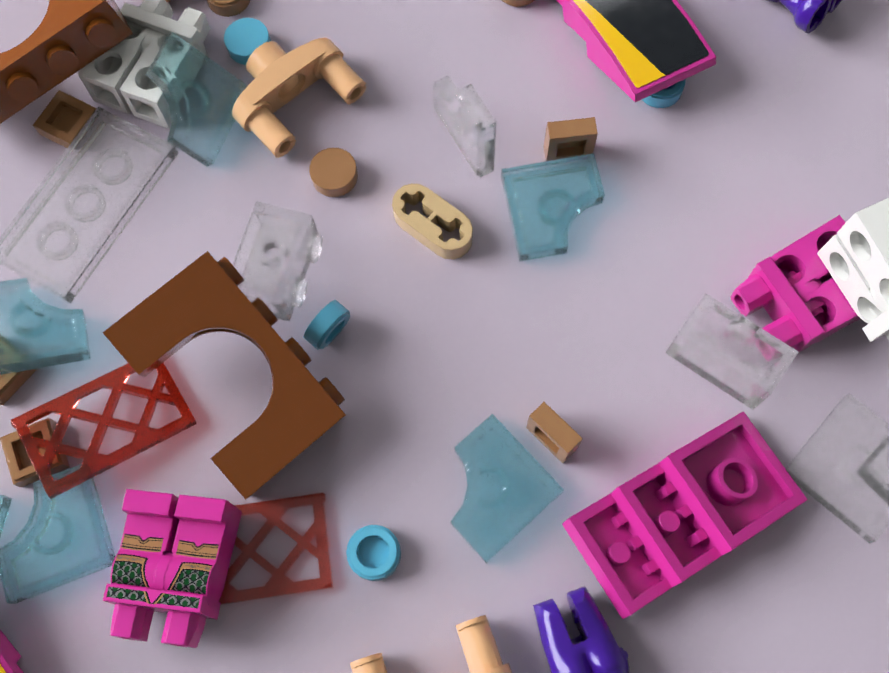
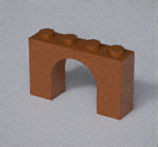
[0,0,133,124]
[102,251,346,500]

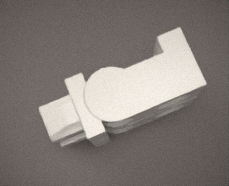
[78,0,210,129]
[817,198,889,342]

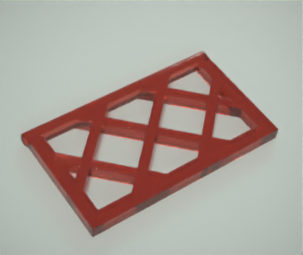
[11,362,197,499]
[218,492,333,605]

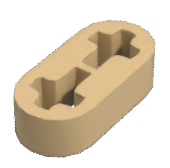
[392,183,473,260]

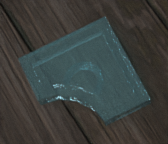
[146,32,248,167]
[501,153,605,261]
[0,278,91,375]
[450,414,564,564]
[0,463,115,604]

